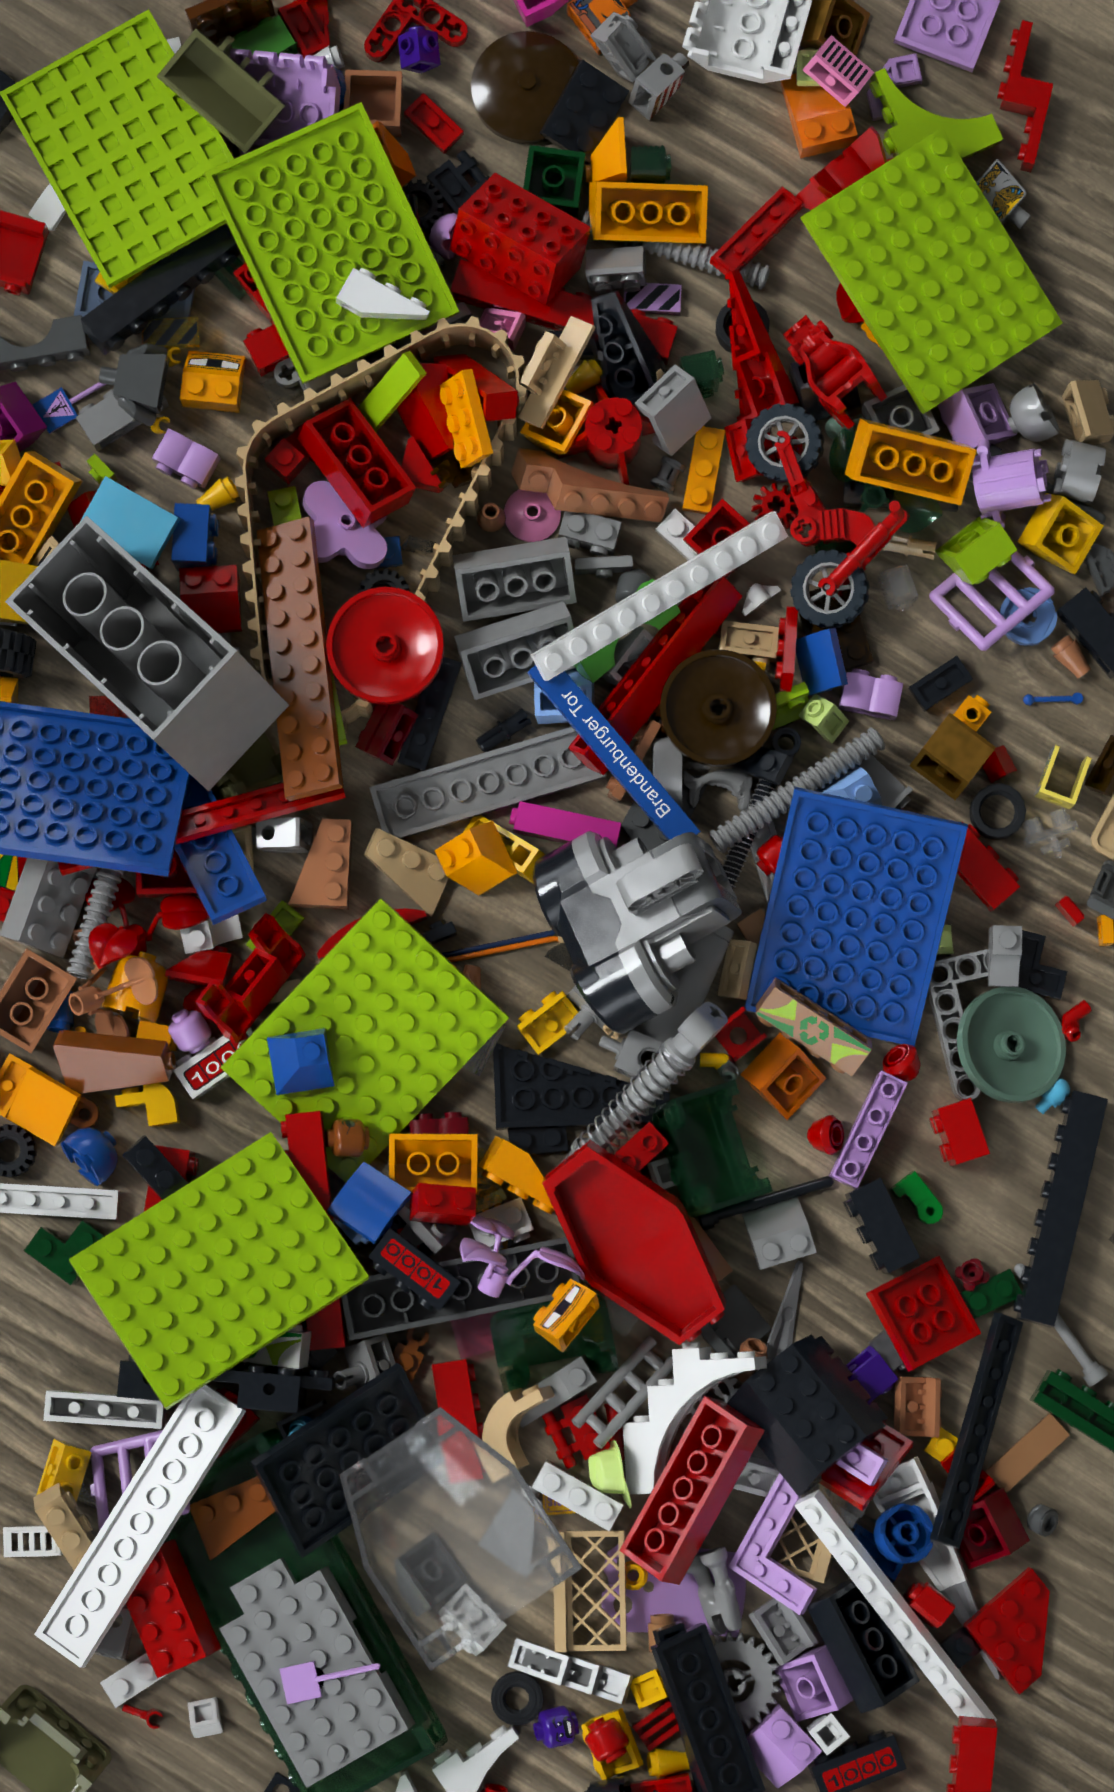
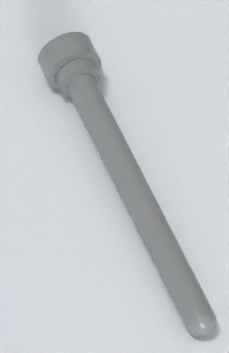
[1014,1263,1109,1387]

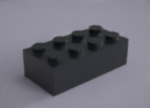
[807,1579,920,1714]

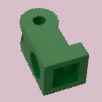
[890,1171,943,1224]

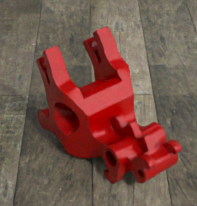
[783,315,887,430]

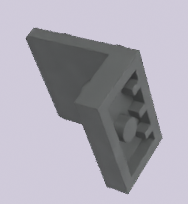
[701,1285,771,1358]

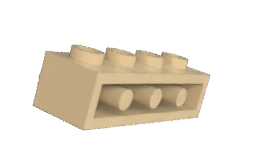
[33,1483,95,1571]

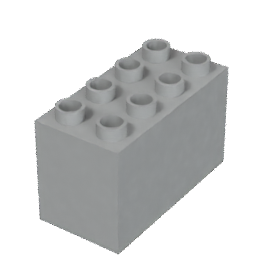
[5,516,289,791]

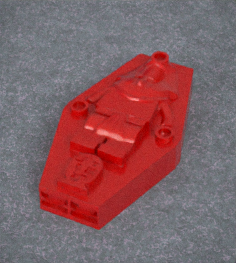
[542,1139,727,1345]

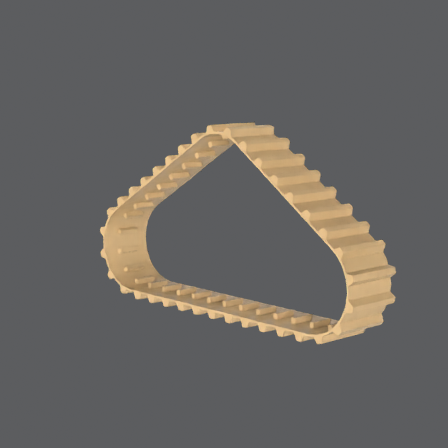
[235,316,527,734]

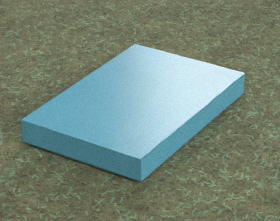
[79,476,180,569]

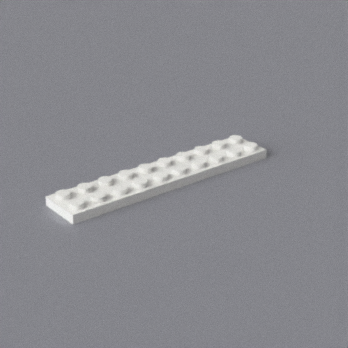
[34,1384,246,1668]

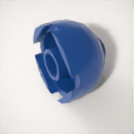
[61,1128,118,1186]
[873,1503,933,1564]

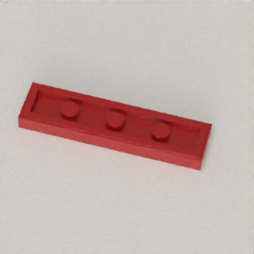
[709,186,804,275]

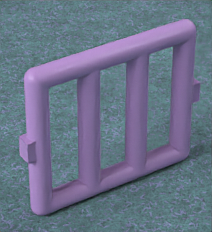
[929,551,1055,651]
[90,1430,190,1530]

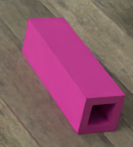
[509,801,621,847]

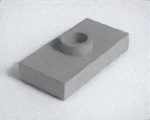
[575,555,633,578]

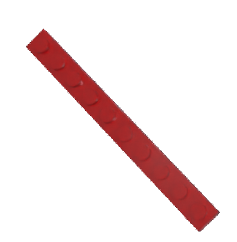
[58,783,346,876]

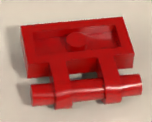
[542,1394,610,1469]

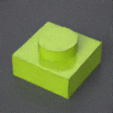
[86,454,118,485]

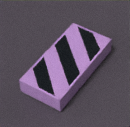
[624,283,682,315]

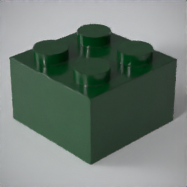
[523,145,586,218]

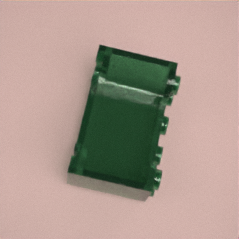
[652,1079,773,1218]

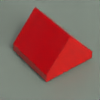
[982,745,1017,783]

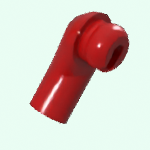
[1061,1000,1092,1042]

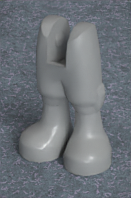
[687,1546,742,1635]

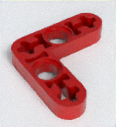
[364,0,468,62]

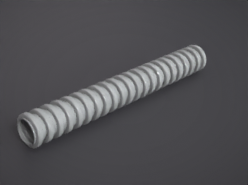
[582,208,770,290]
[710,727,885,853]
[67,867,124,979]

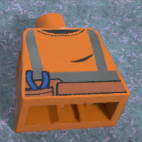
[567,0,638,55]

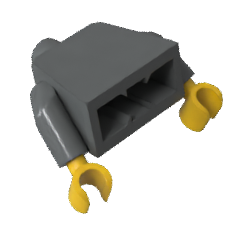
[99,343,181,434]

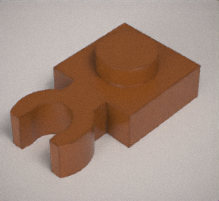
[393,1328,429,1381]

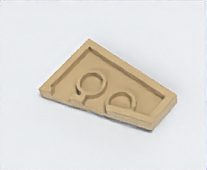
[364,828,449,917]

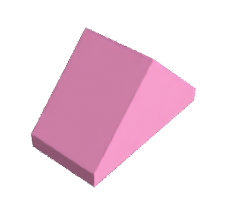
[479,307,526,351]

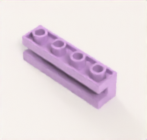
[829,1070,908,1189]

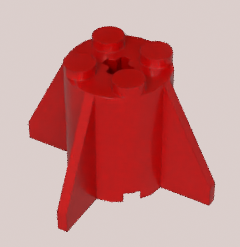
[796,126,887,210]
[557,384,655,485]

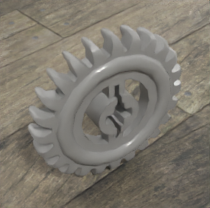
[713,1632,781,1729]

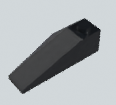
[591,291,667,405]

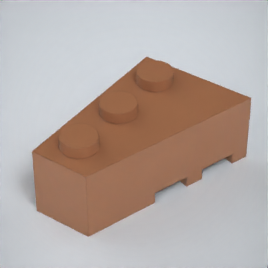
[289,818,353,910]

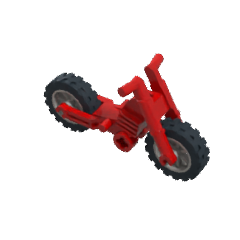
[745,403,910,628]

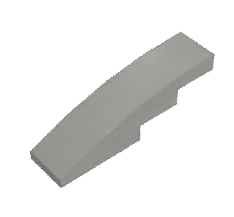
[507,1638,634,1704]

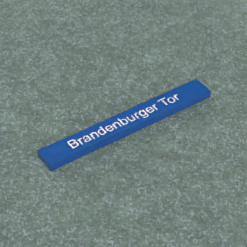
[527,665,701,840]

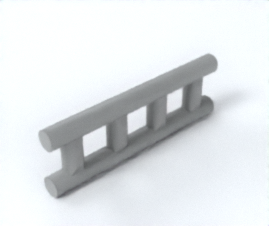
[571,1336,673,1449]

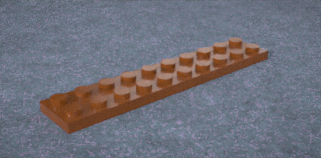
[257,516,344,801]

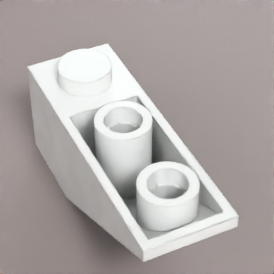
[336,268,430,320]

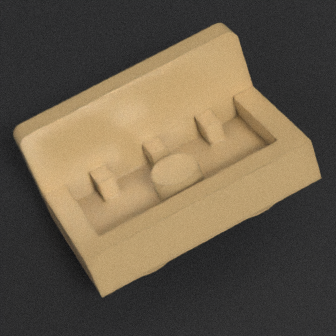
[719,620,779,666]

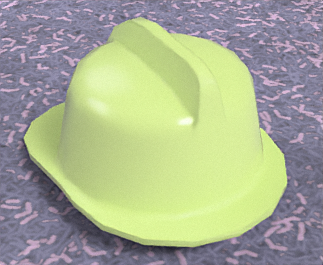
[588,1440,632,1508]

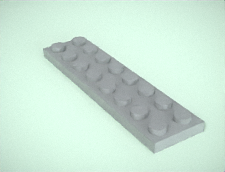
[369,727,607,839]

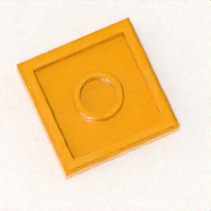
[6,1067,81,1146]

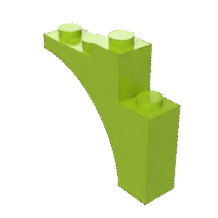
[869,68,1003,160]

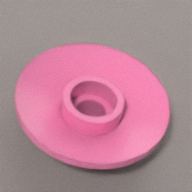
[504,489,561,542]

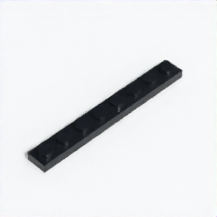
[930,1312,1023,1549]

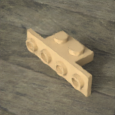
[518,316,596,429]

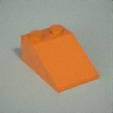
[780,73,858,159]

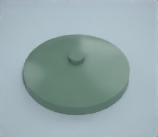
[957,987,1066,1103]

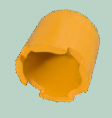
[101,951,168,1023]

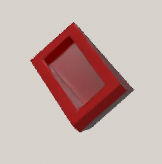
[401,436,443,493]

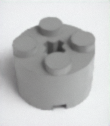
[1052,439,1106,504]

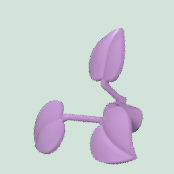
[460,1215,585,1298]

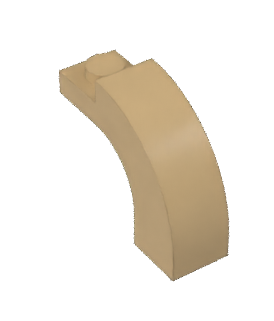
[482,1384,555,1481]

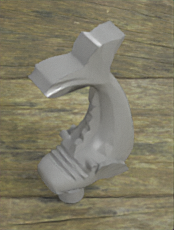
[682,769,755,811]

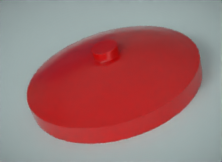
[326,587,444,705]

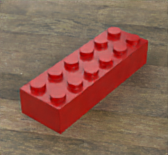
[619,1396,765,1585]

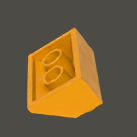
[389,1134,478,1193]

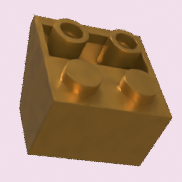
[909,713,996,801]

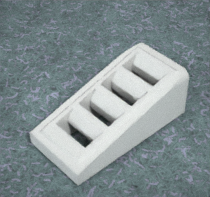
[3,1525,63,1557]

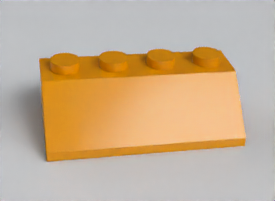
[588,181,708,244]

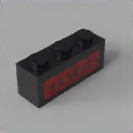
[368,1228,462,1312]
[808,1730,907,1792]

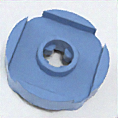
[999,587,1057,646]

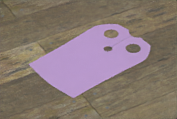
[602,1545,746,1637]

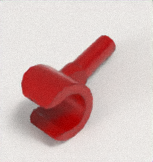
[122,1704,163,1729]

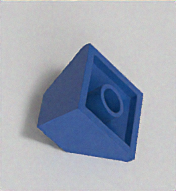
[267,1028,335,1095]

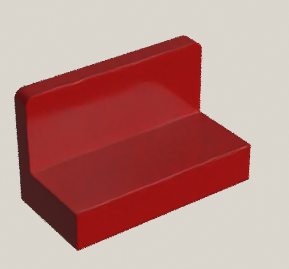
[724,419,776,482]

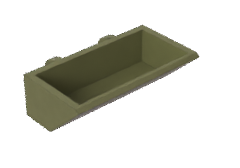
[157,29,286,153]

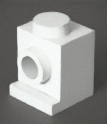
[806,1713,850,1755]

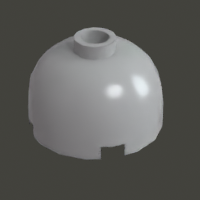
[1007,382,1060,442]

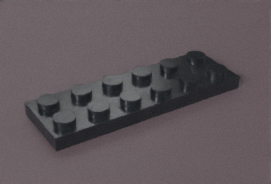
[651,1623,766,1792]

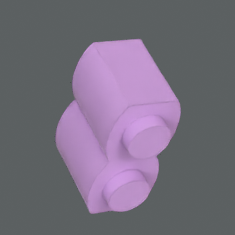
[152,428,221,489]
[838,669,903,720]

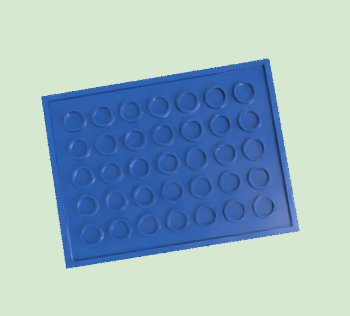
[0,701,190,877]
[744,787,968,1047]

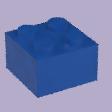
[171,503,219,571]

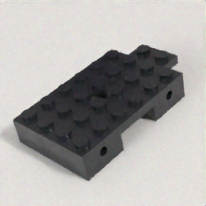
[117,1355,336,1413]

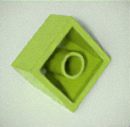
[935,516,1017,585]

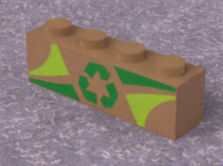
[755,977,872,1076]

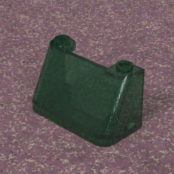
[490,1294,619,1393]

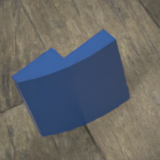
[796,628,848,697]
[327,1162,411,1244]

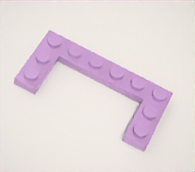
[728,1443,888,1615]

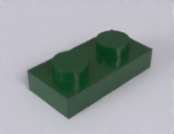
[960,1269,1022,1319]

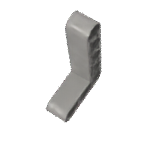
[928,949,988,1101]

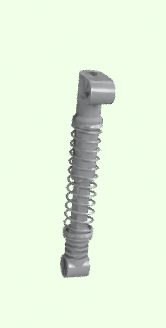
[557,1002,728,1166]

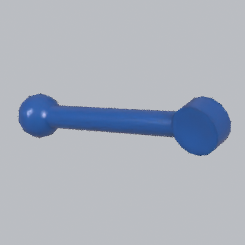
[1023,692,1083,705]

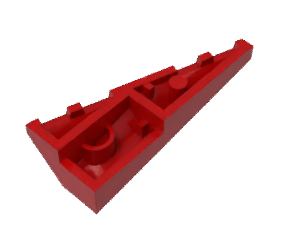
[725,270,799,422]

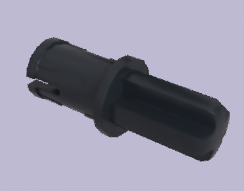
[476,708,532,752]

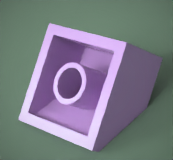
[937,383,1017,453]
[774,1645,853,1722]
[746,1703,822,1789]

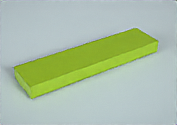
[357,351,427,432]

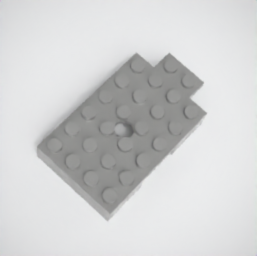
[219,1557,416,1788]

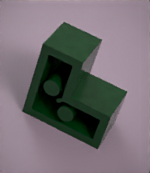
[23,1220,106,1285]

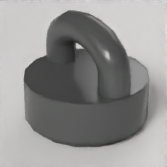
[1027,1504,1058,1537]

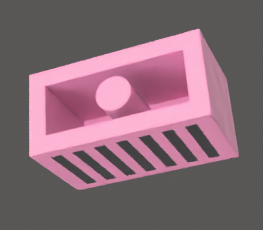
[803,35,874,107]

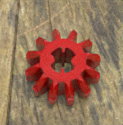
[751,483,798,529]

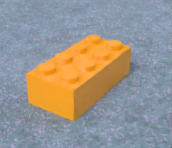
[845,418,977,506]
[0,451,83,565]

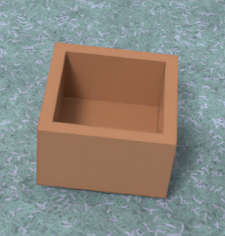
[344,69,403,137]

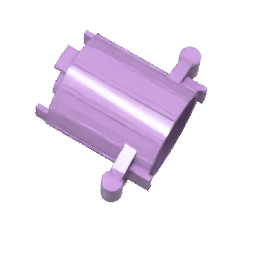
[972,439,1052,528]

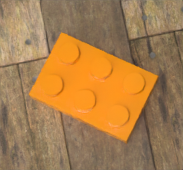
[440,369,493,468]

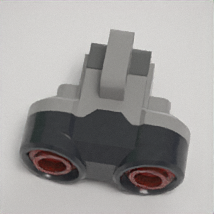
[533,831,742,1034]

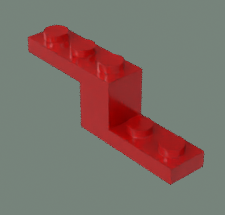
[997,20,1053,173]

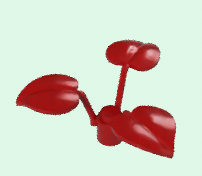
[85,877,209,969]

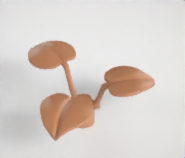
[68,929,158,1037]

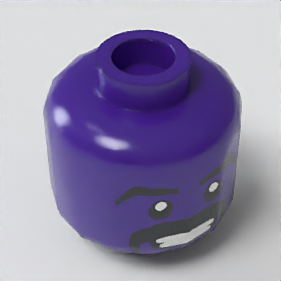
[533,1706,579,1749]

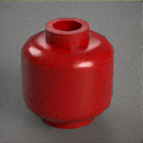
[756,835,783,876]
[585,1717,629,1764]

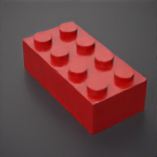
[297,398,416,528]
[126,1539,221,1678]

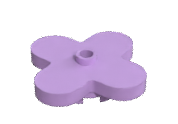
[303,481,387,569]

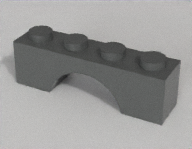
[0,315,90,372]

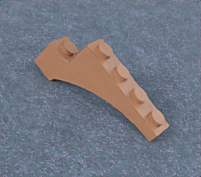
[511,448,669,523]

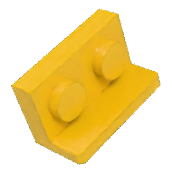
[36,1439,91,1502]

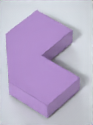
[867,53,922,121]

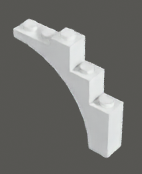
[623,1342,767,1494]
[432,1725,519,1792]

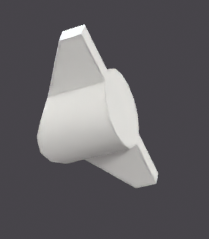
[742,583,781,616]

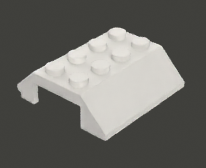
[682,0,813,84]

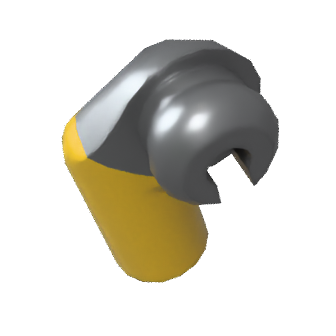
[700,1053,739,1083]

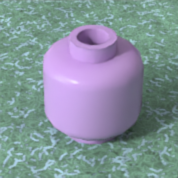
[168,1009,212,1054]

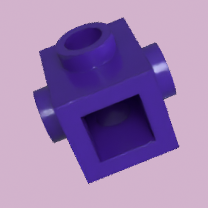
[398,26,441,74]

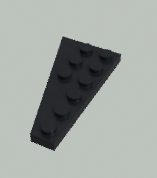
[493,1042,671,1130]

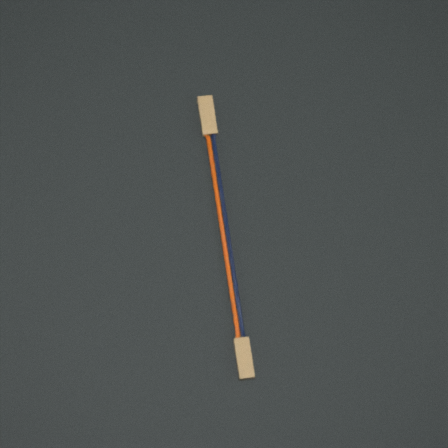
[268,930,564,1005]

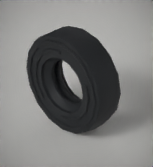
[491,1671,544,1726]

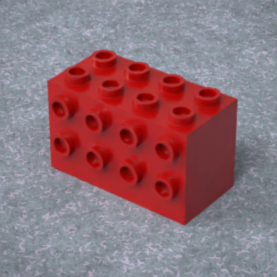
[450,173,591,305]

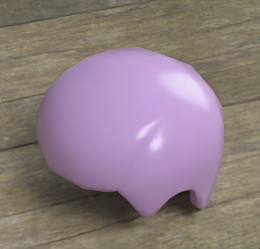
[429,213,457,260]

